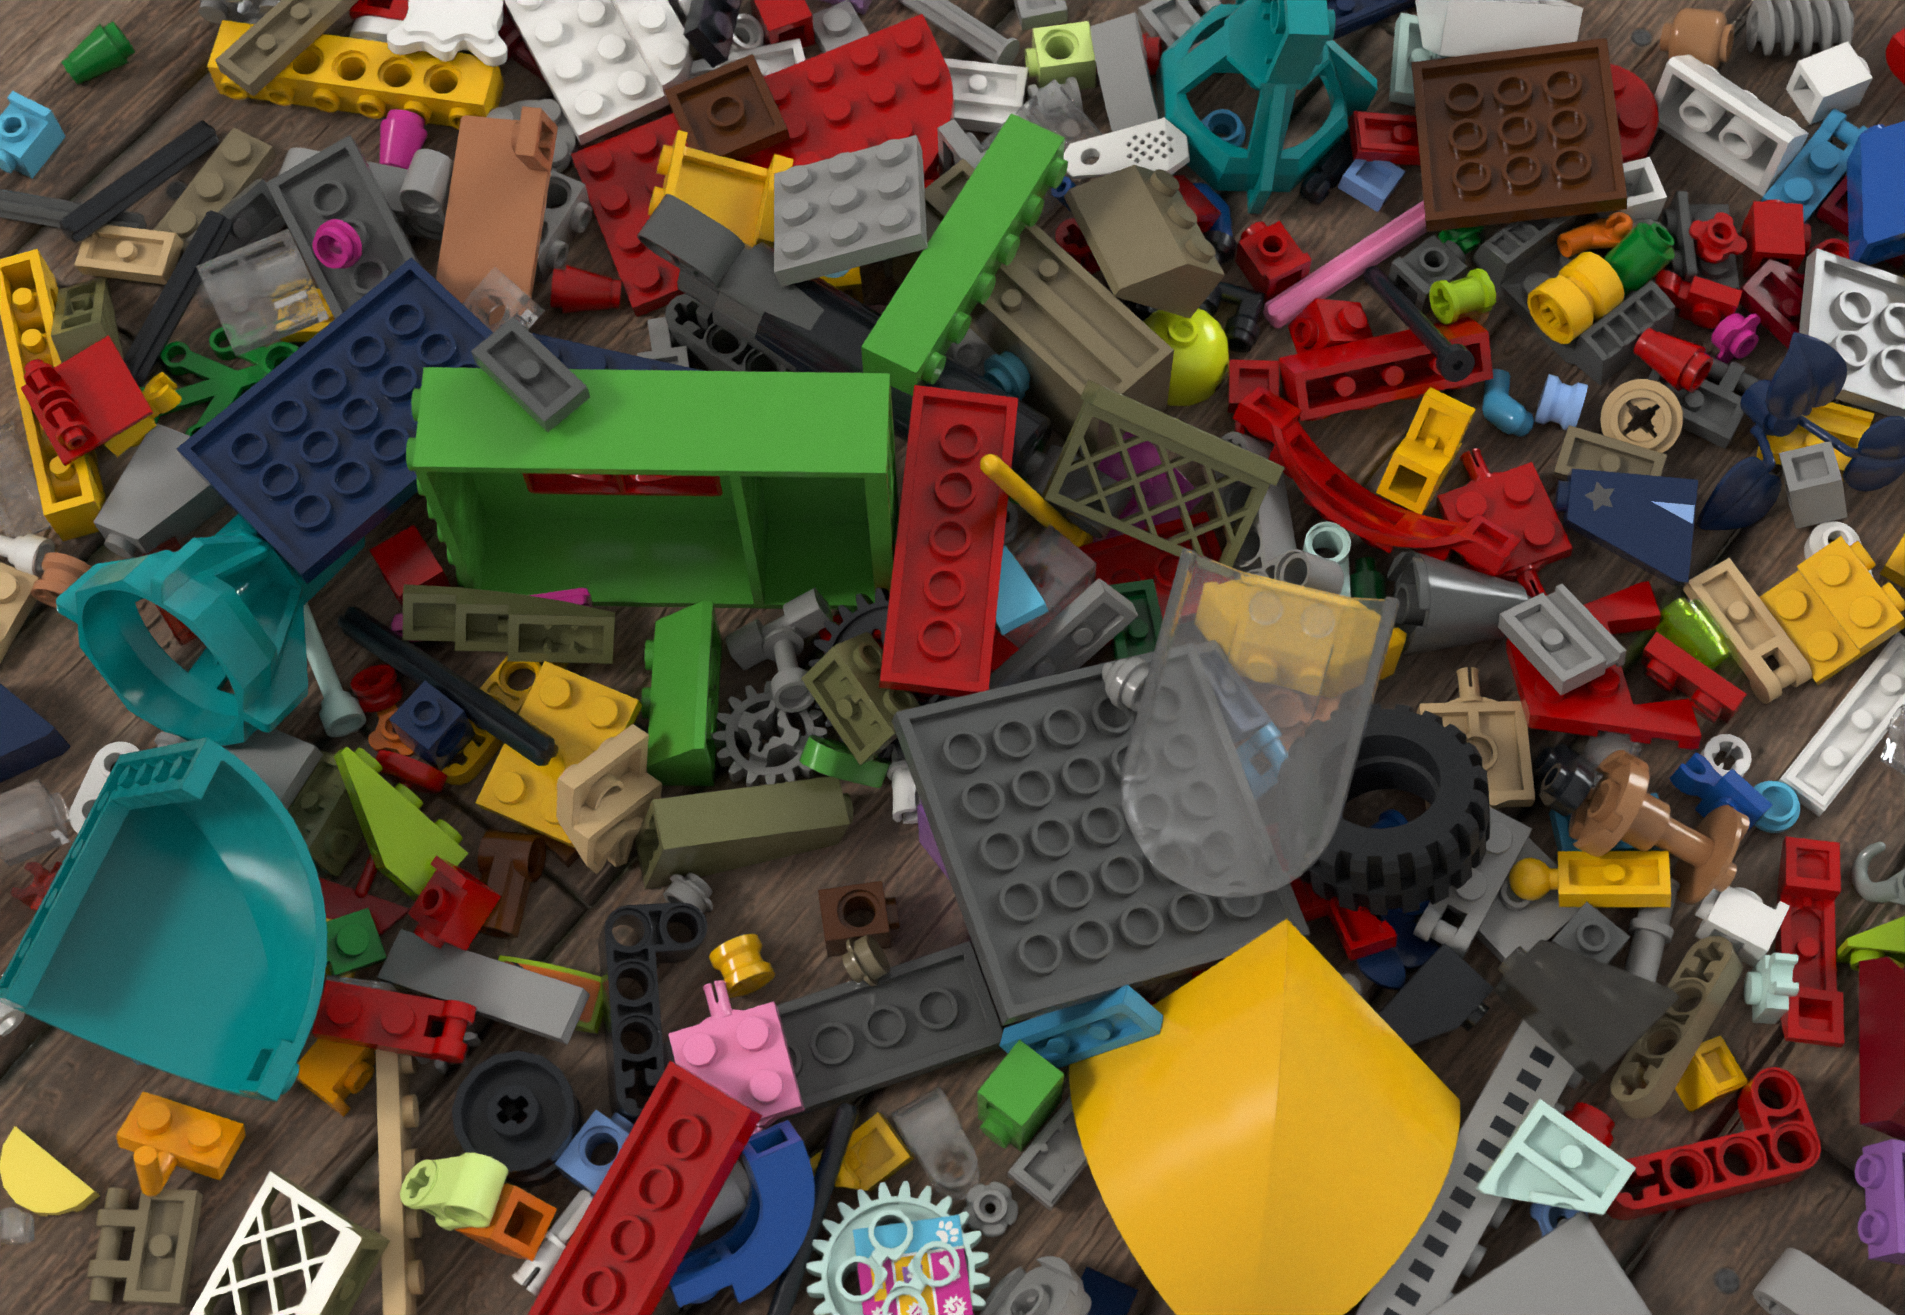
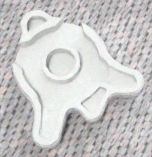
[387,0,507,67]

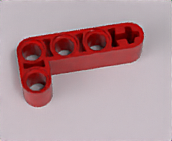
[1605,1067,1821,1220]

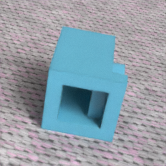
[0,91,66,179]

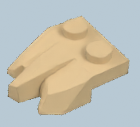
[556,724,662,874]

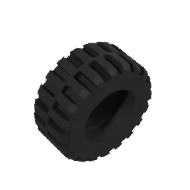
[1277,704,1490,915]

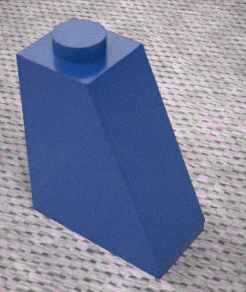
[1847,121,1905,265]

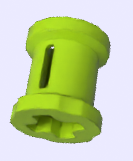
[1429,268,1496,325]

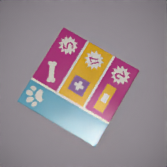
[853,1215,973,1315]

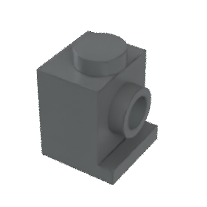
[1388,234,1467,315]

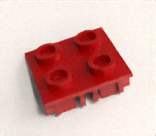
[21,335,154,466]

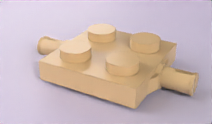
[1417,667,1535,810]

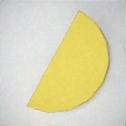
[0,1126,101,1216]

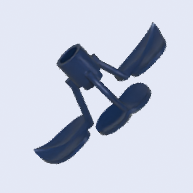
[1696,332,1905,530]

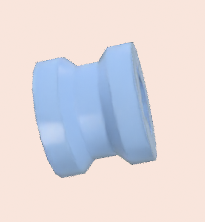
[1534,374,1588,431]

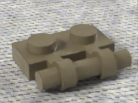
[86,1188,203,1307]

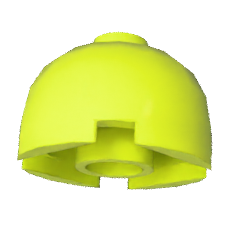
[1143,308,1229,406]

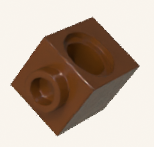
[818,881,900,957]

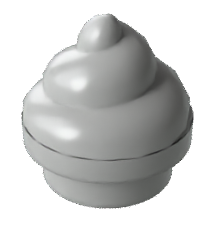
[1102,657,1159,711]

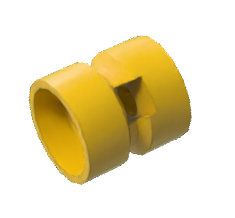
[1527,252,1624,344]

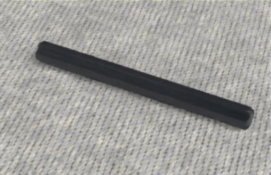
[338,606,559,766]

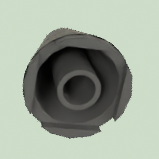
[1386,552,1531,656]

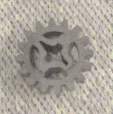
[713,681,828,787]

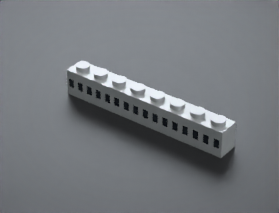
[1354,960,1616,1315]

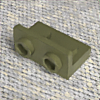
[801,632,920,765]
[287,750,364,876]

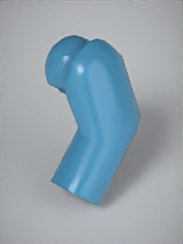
[1482,369,1534,437]

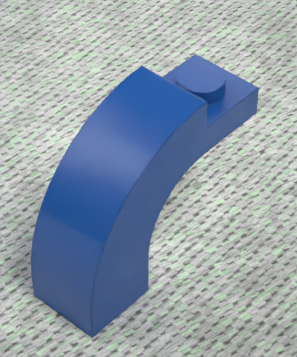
[668,1120,815,1307]

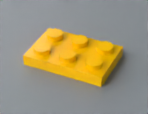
[475,661,642,848]

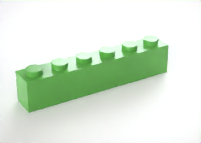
[861,113,1068,396]

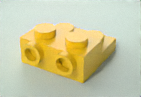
[1759,536,1905,685]

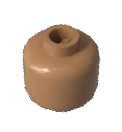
[1660,8,1734,70]

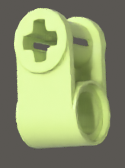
[400,1153,508,1231]

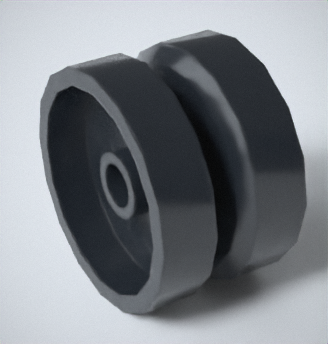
[452,1050,585,1189]

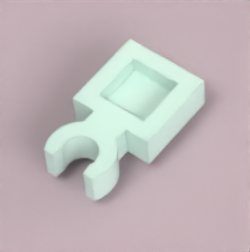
[1744,952,1799,1024]

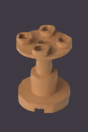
[1568,750,1750,905]

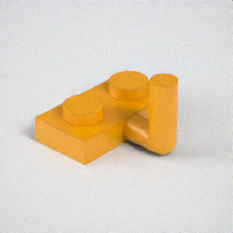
[116,1091,246,1197]

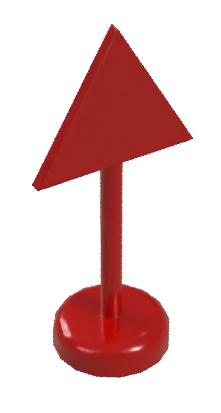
[318,750,448,937]

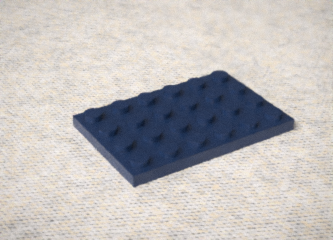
[176,257,493,584]

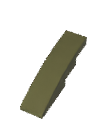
[403,584,615,664]

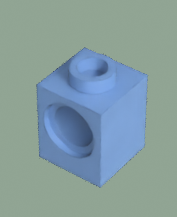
[555,1110,634,1195]

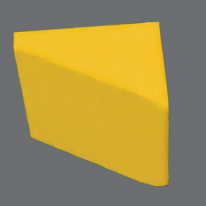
[1675,1035,1748,1112]

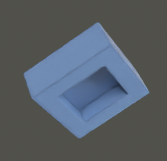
[1337,159,1406,212]

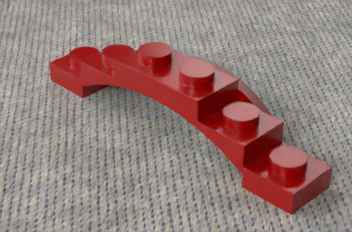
[1232,385,1522,575]

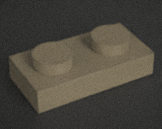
[1552,425,1667,481]

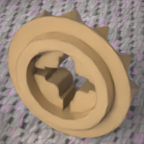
[1600,379,1683,453]

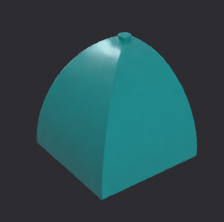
[0,737,327,1102]

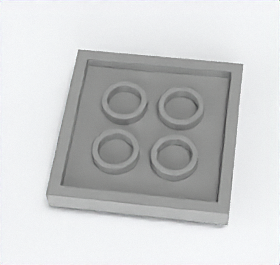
[774,135,928,287]
[1799,249,1905,417]

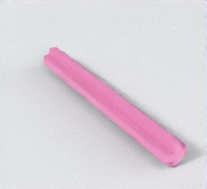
[1263,200,1426,328]

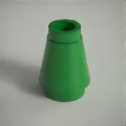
[61,21,136,85]

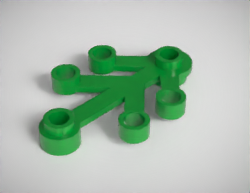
[139,327,300,436]

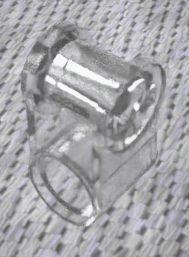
[891,1086,980,1200]

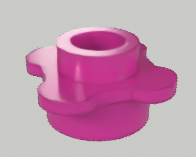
[1711,313,1761,364]

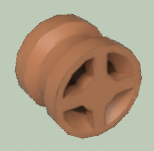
[31,552,91,609]

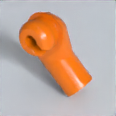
[1557,212,1633,258]

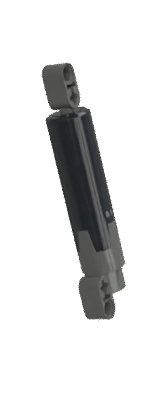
[637,194,1133,540]

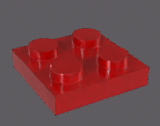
[1641,632,1747,724]

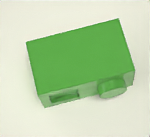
[977,1039,1064,1152]

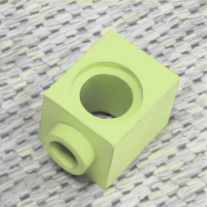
[1025,21,1096,89]

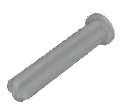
[897,0,1020,66]

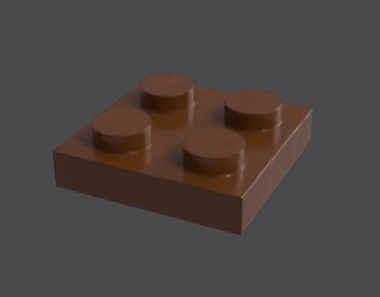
[664,54,790,161]

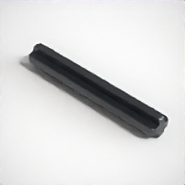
[59,121,219,243]
[123,210,233,387]

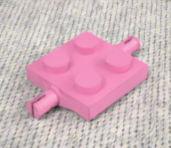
[668,980,805,1135]

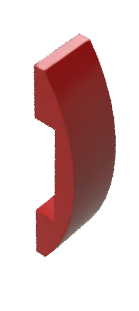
[1775,836,1844,1048]

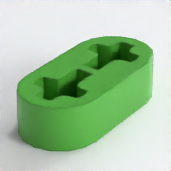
[799,735,891,788]

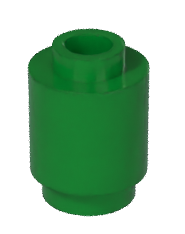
[1604,222,1675,296]

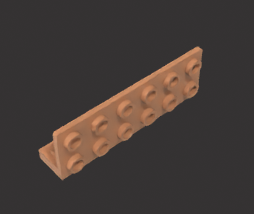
[436,106,558,333]

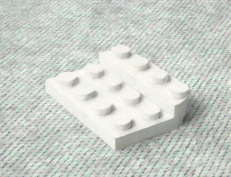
[503,0,693,145]

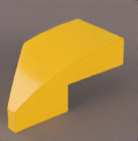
[810,1112,915,1192]

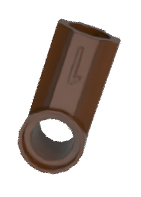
[478,829,546,940]

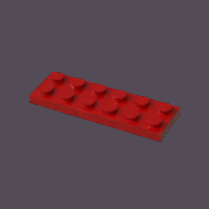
[879,385,1018,697]
[528,1061,762,1315]

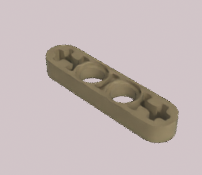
[1610,936,1743,1119]

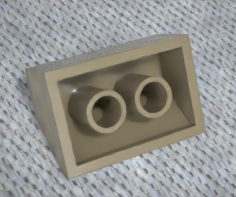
[1064,164,1225,318]

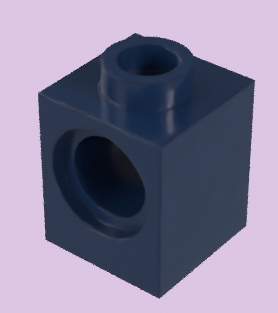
[389,681,475,771]

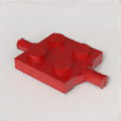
[1436,448,1573,598]

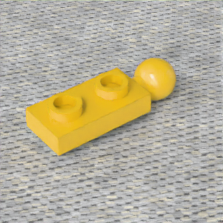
[1509,851,1671,907]

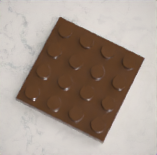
[1411,38,1627,232]

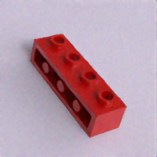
[1278,316,1493,421]

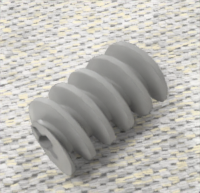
[1746,0,1854,57]

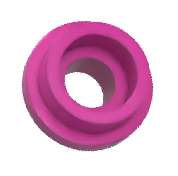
[313,219,362,269]

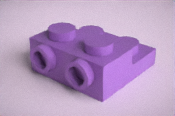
[1855,1139,1905,1265]

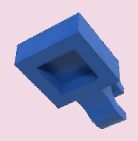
[1669,752,1773,837]

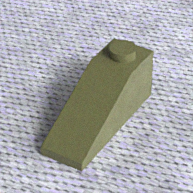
[51,277,123,363]

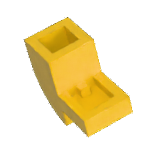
[1376,387,1476,515]

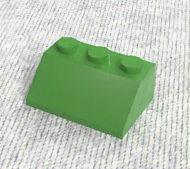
[641,601,722,786]

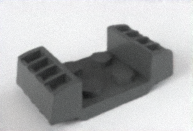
[1471,215,1675,386]

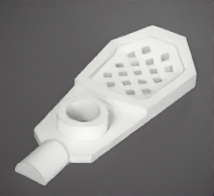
[1064,118,1190,179]

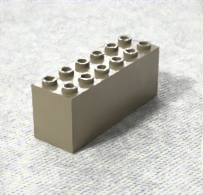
[892,158,1174,468]

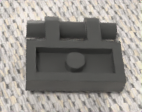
[1636,342,1760,449]

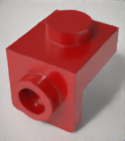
[1288,298,1373,354]

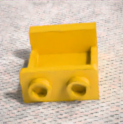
[648,130,794,249]

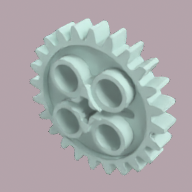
[806,1181,990,1315]

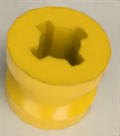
[709,933,775,998]

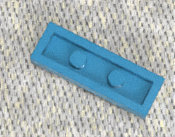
[999,985,1163,1069]

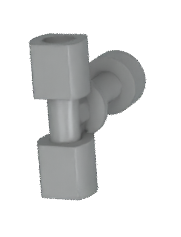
[726,588,833,713]

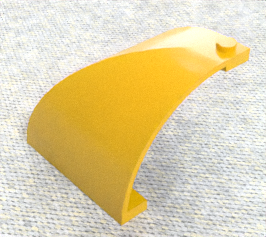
[1069,919,1460,1315]

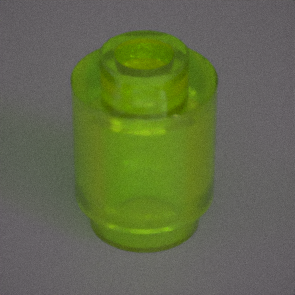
[1656,597,1732,670]

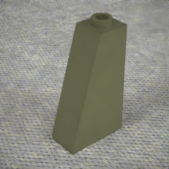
[635,776,853,889]

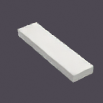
[1779,632,1905,817]

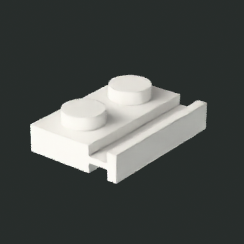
[944,58,1028,133]

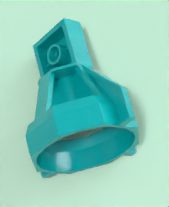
[1156,0,1378,214]
[56,514,365,746]

